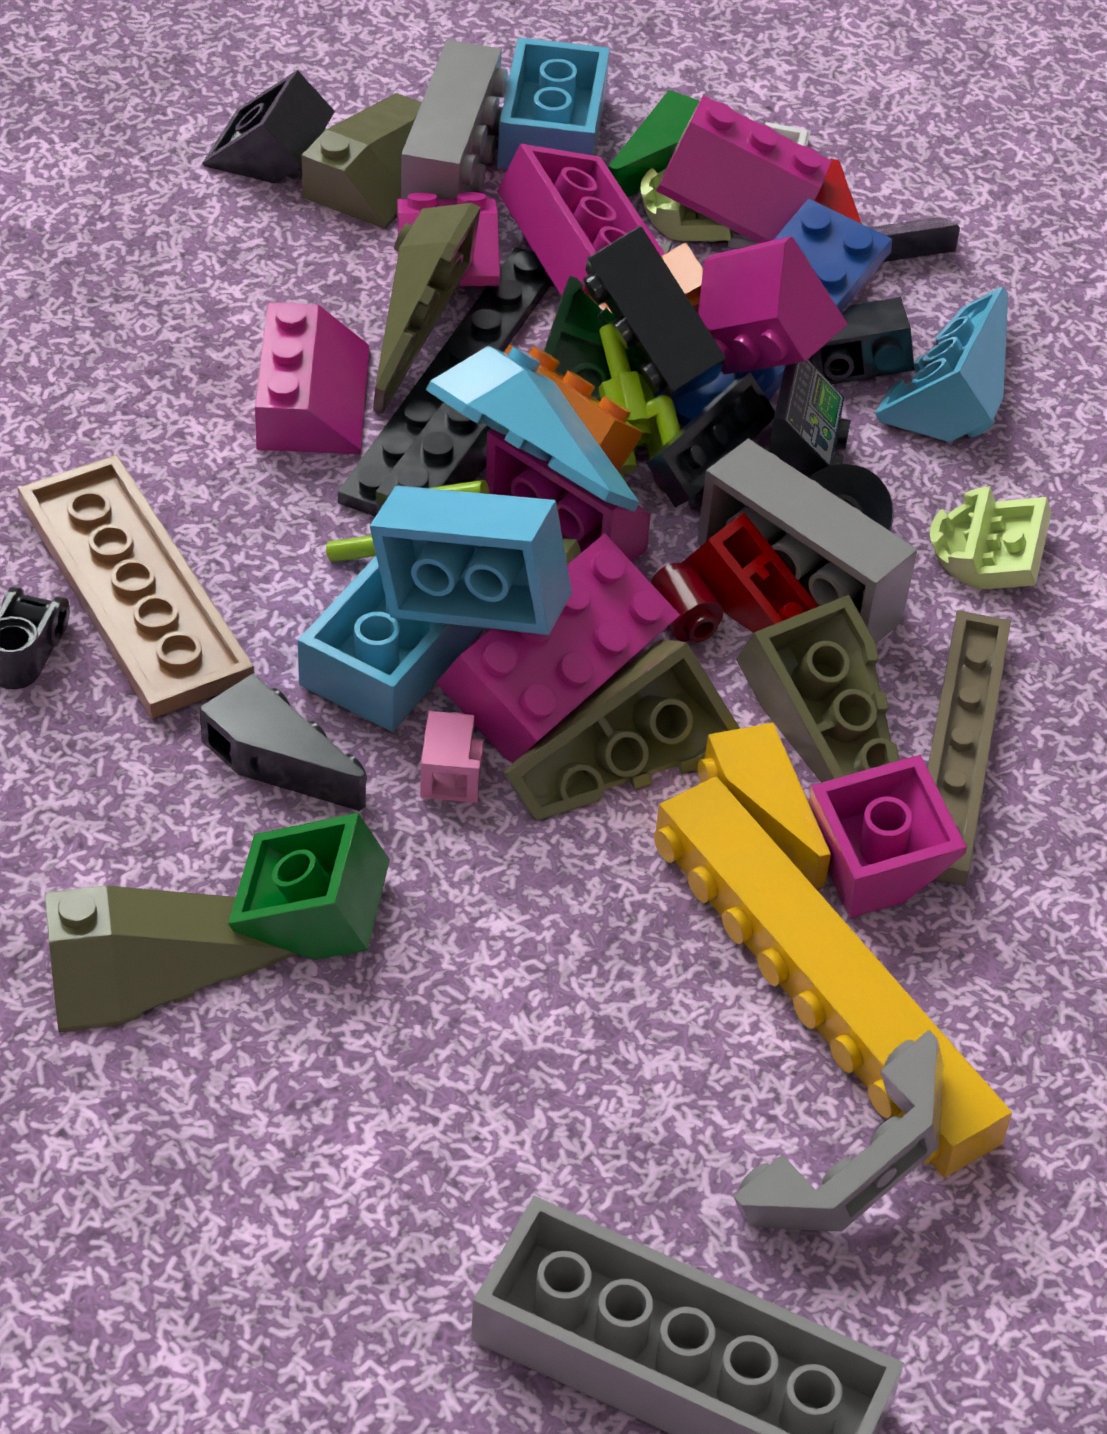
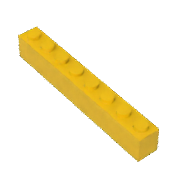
[654,776,1013,1178]

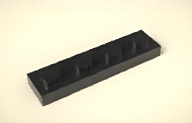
[645,372,775,508]

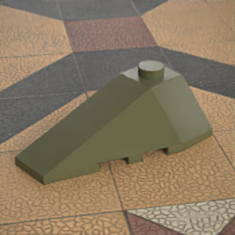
[373,203,481,414]

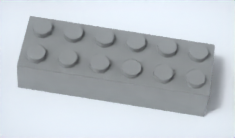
[471,1196,904,1434]

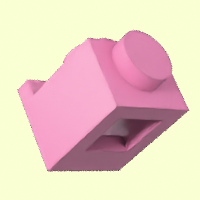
[420,711,484,803]

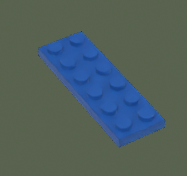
[652,199,892,426]

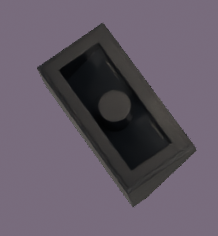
[869,217,960,262]

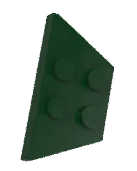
[543,276,644,402]

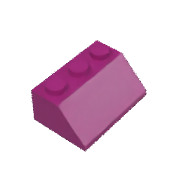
[656,95,831,244]
[698,236,848,375]
[255,302,369,454]
[486,429,651,562]

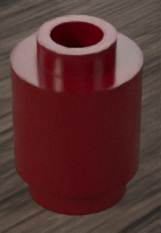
[651,562,723,642]

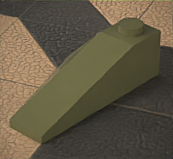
[302,93,422,229]
[736,595,900,783]
[503,639,740,821]
[45,885,297,1032]

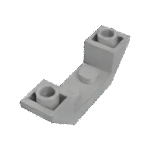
[733,1030,943,1232]

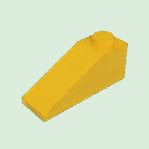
[698,722,831,889]

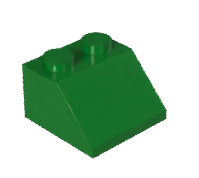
[228,813,390,960]

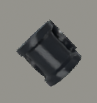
[0,586,70,690]

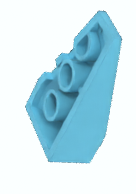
[875,286,1008,442]
[426,346,640,512]

